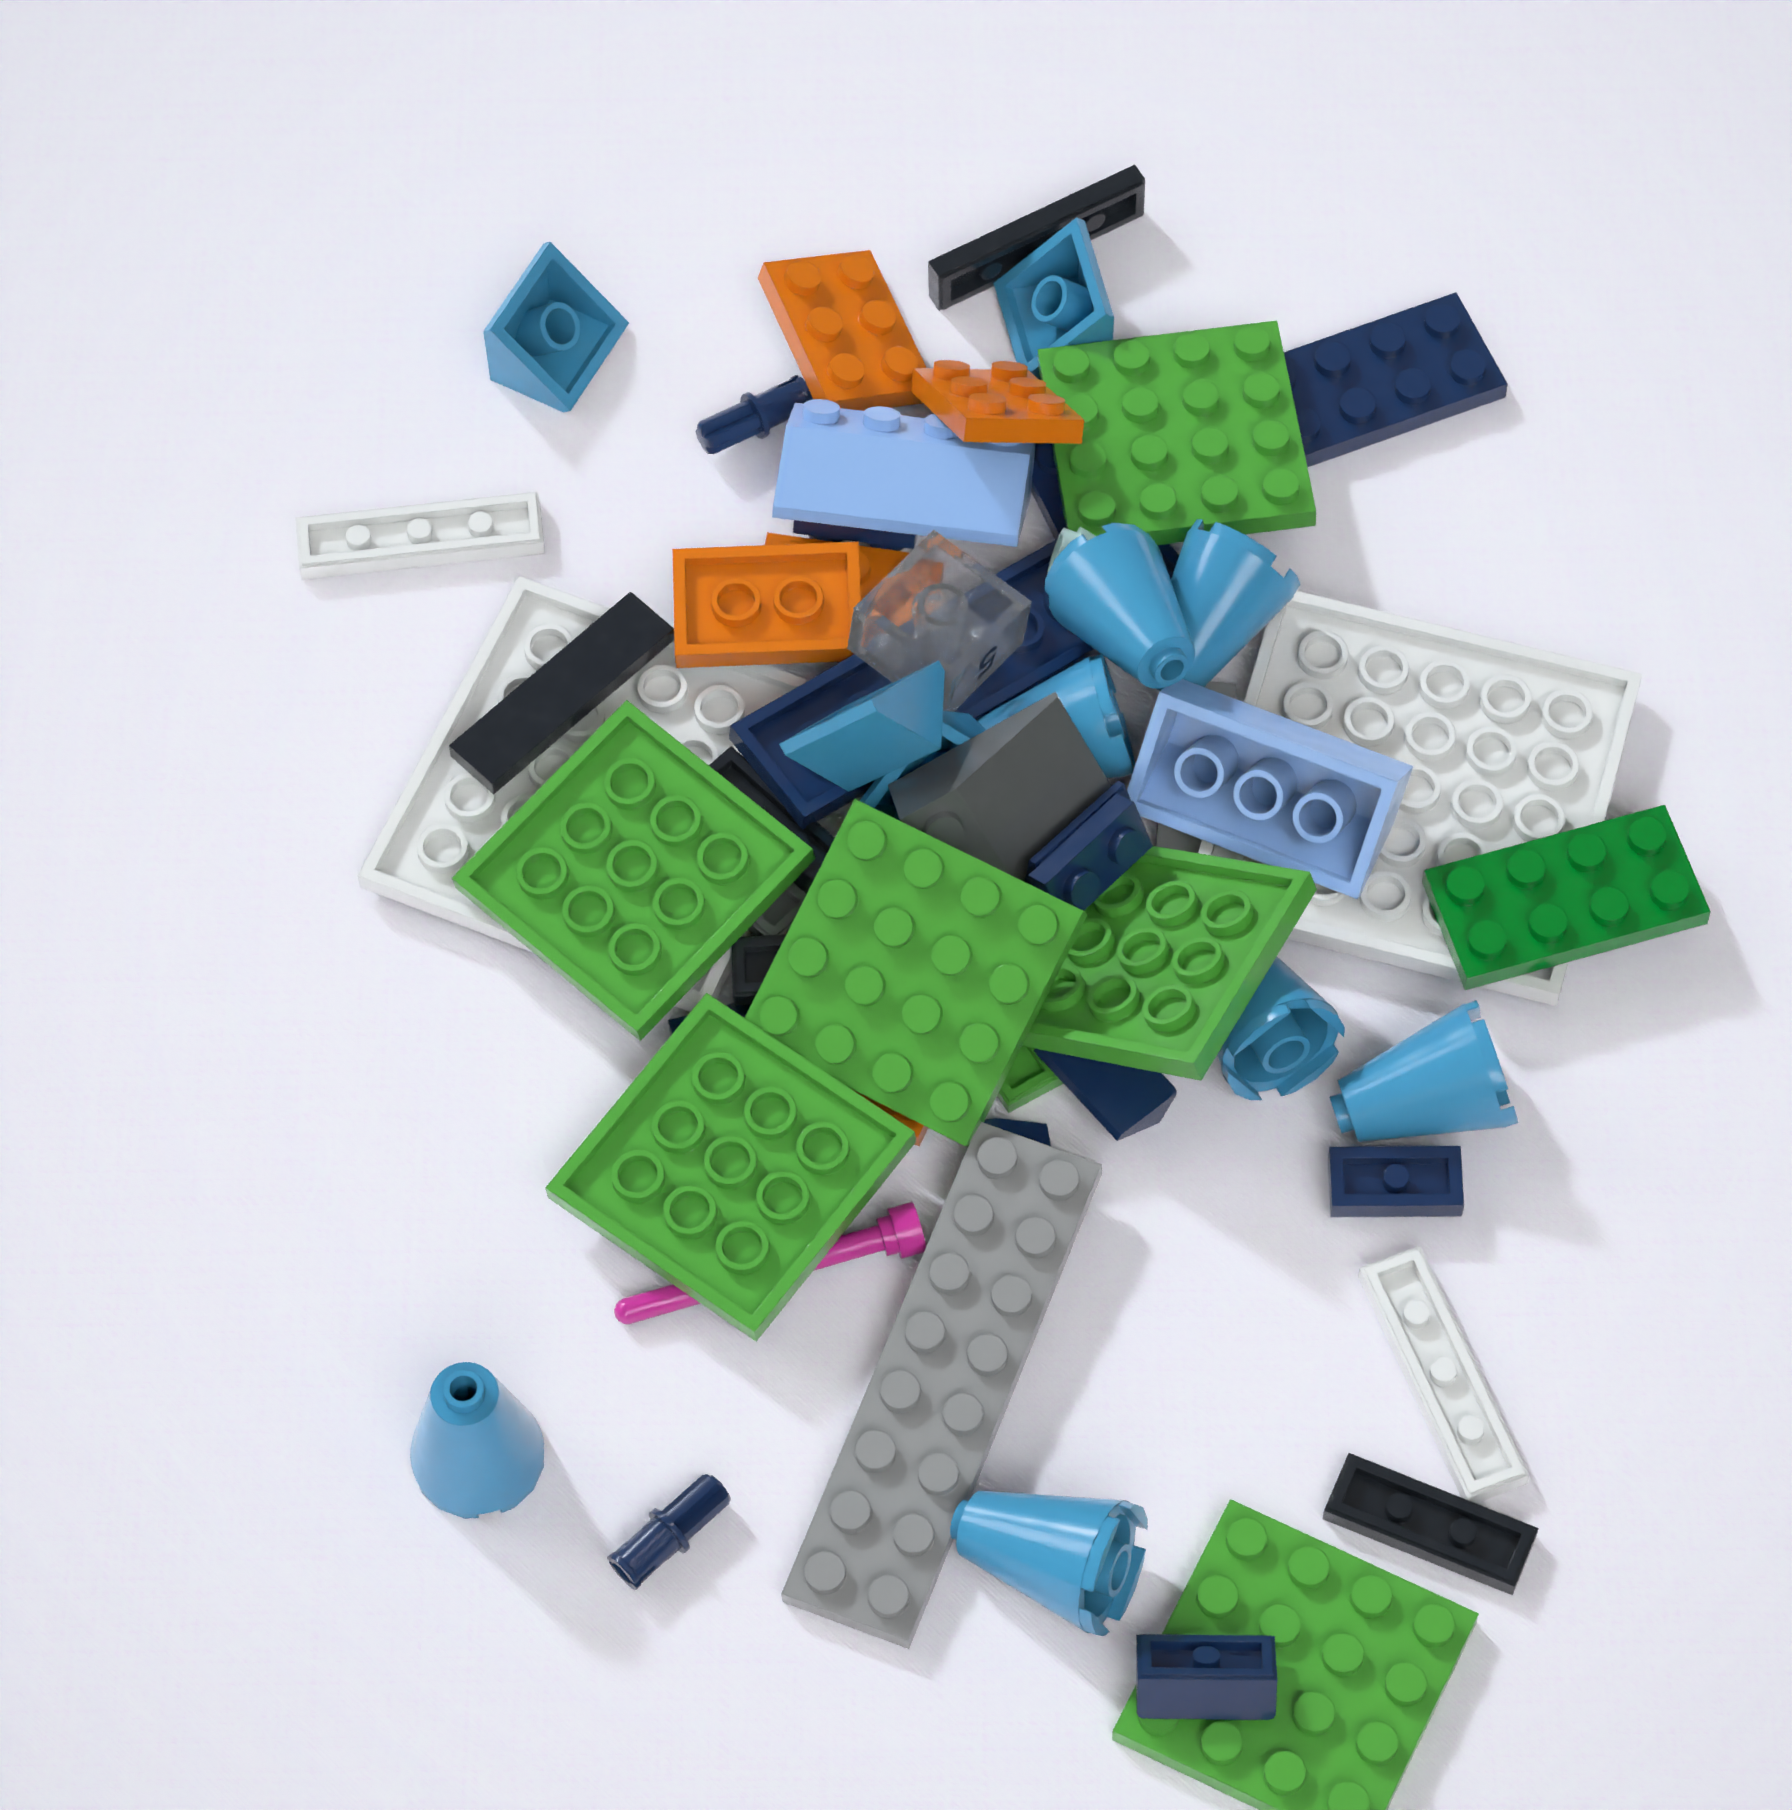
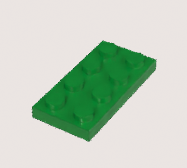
[1422,805,1711,990]

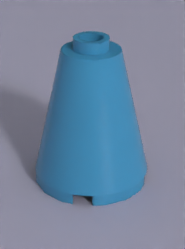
[1157,519,1301,691]
[1045,523,1195,689]
[976,654,1136,778]
[1217,957,1345,1101]
[1329,1000,1519,1142]
[410,1362,544,1519]
[950,1491,1148,1636]

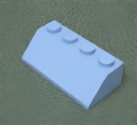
[772,399,1036,547]
[1127,679,1413,899]

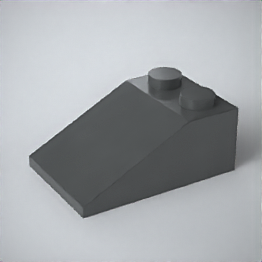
[888,691,1111,880]

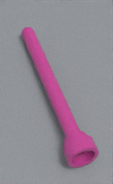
[614,1201,926,1324]

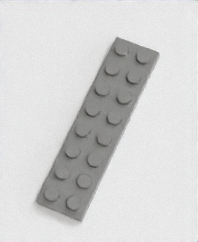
[781,1122,1102,1649]

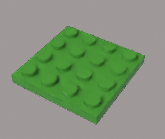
[1037,320,1316,545]
[452,700,815,1041]
[745,799,1088,1147]
[1022,846,1317,1081]
[545,993,916,1342]
[1112,1499,1479,1810]

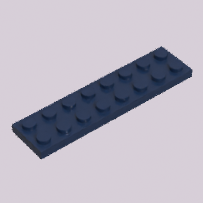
[1031,292,1508,539]
[729,538,1179,830]

